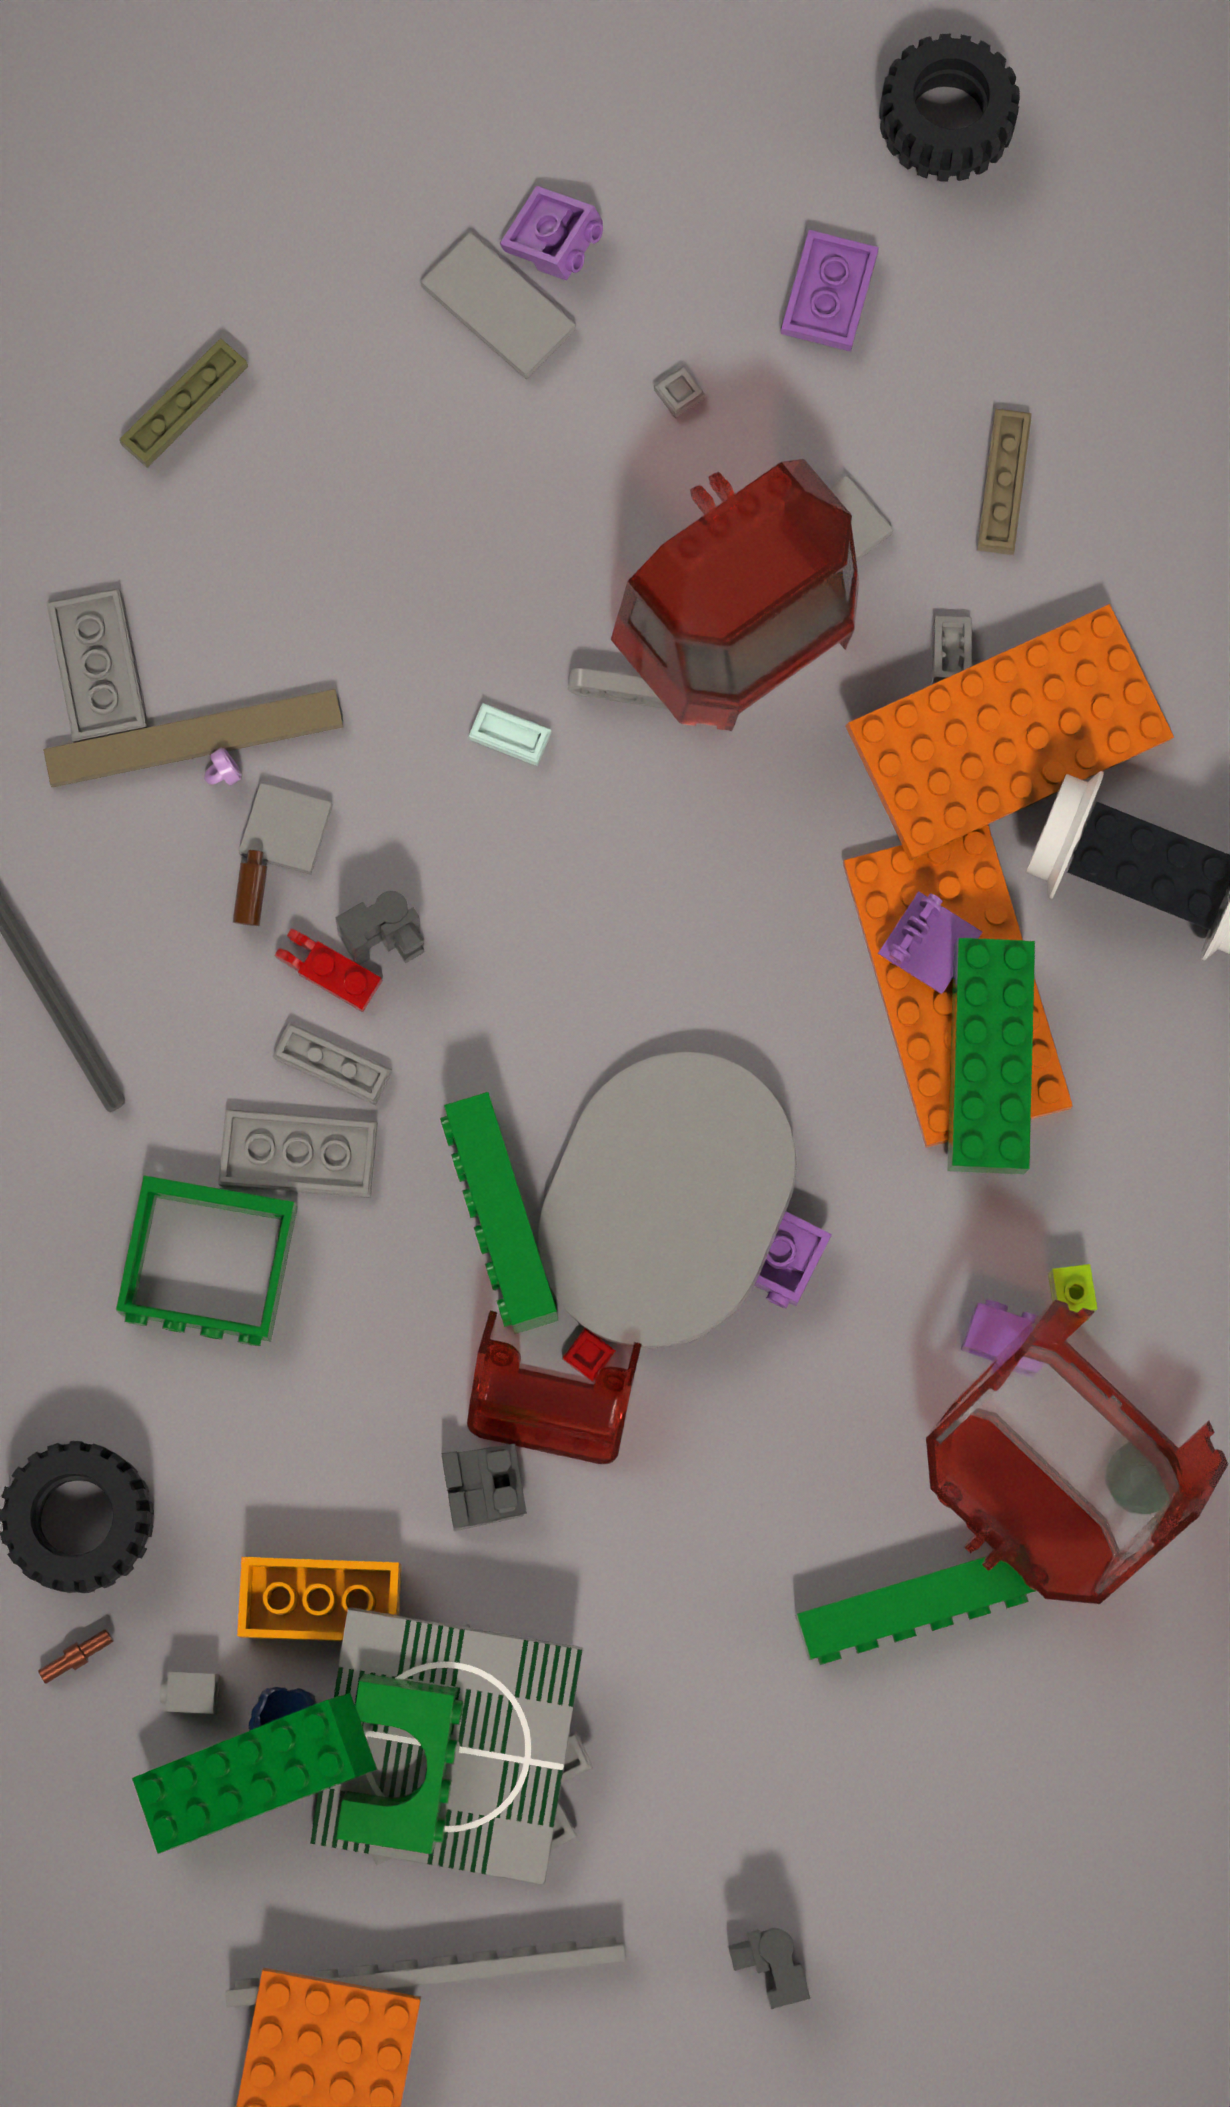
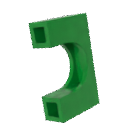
[337,1674,463,1854]

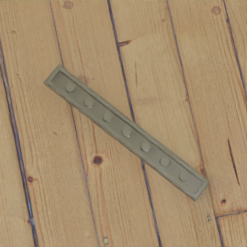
[43,689,343,788]

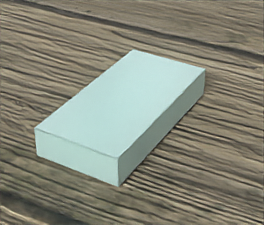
[469,703,552,766]

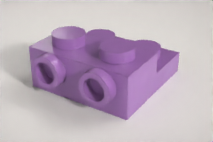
[500,186,603,281]
[752,1212,832,1309]

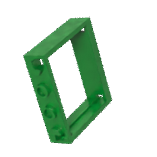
[116,1175,298,1346]

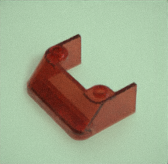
[467,1310,642,1464]

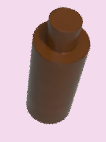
[232,850,267,926]

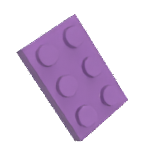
[781,230,879,352]

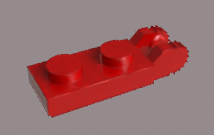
[274,928,383,1012]

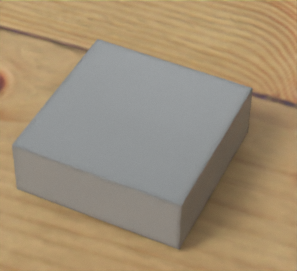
[654,366,705,419]

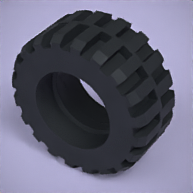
[879,33,1020,182]
[0,1441,154,1593]

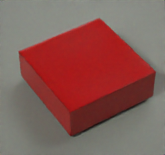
[562,1328,616,1382]

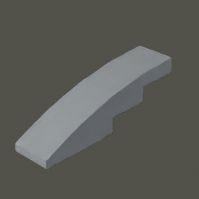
[932,616,972,684]

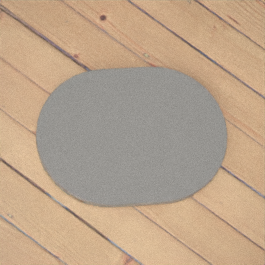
[538,1052,797,1349]

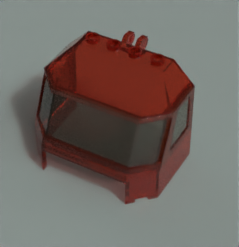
[611,459,859,731]

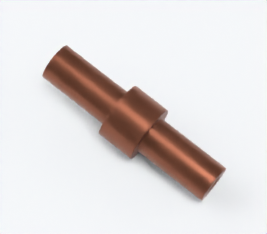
[38,1628,114,1684]

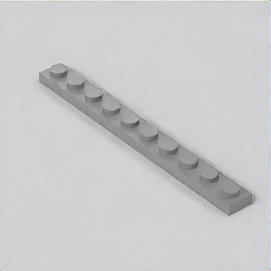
[225,1936,626,2008]

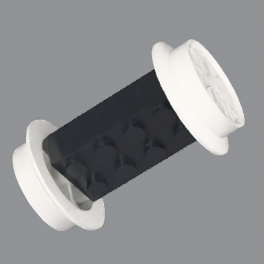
[1026,771,1230,961]

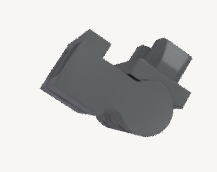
[335,891,424,965]
[441,1444,527,1531]
[728,1928,811,2009]

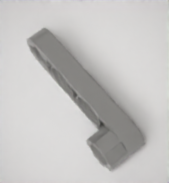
[568,668,716,714]

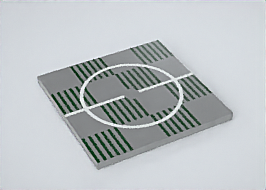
[310,1607,583,1885]

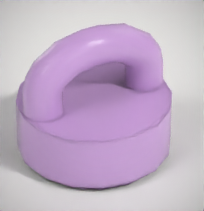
[204,748,242,786]

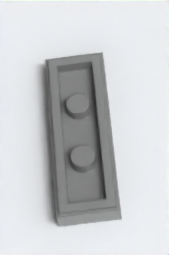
[273,1023,392,1105]

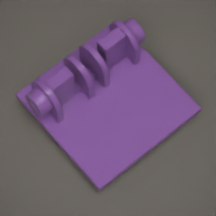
[878,892,982,994]

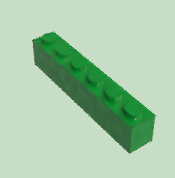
[795,1546,1036,1665]

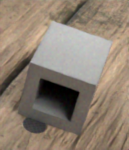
[160,1671,220,1714]

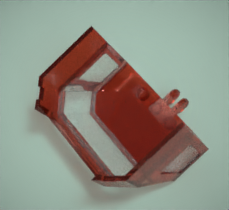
[926,1299,1228,1604]

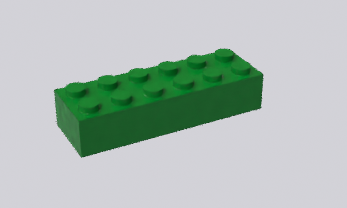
[947,938,1035,1175]
[440,1092,558,1334]
[132,1693,378,1854]

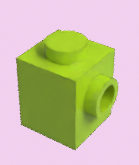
[1048,1264,1098,1324]

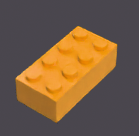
[237,1557,402,1642]

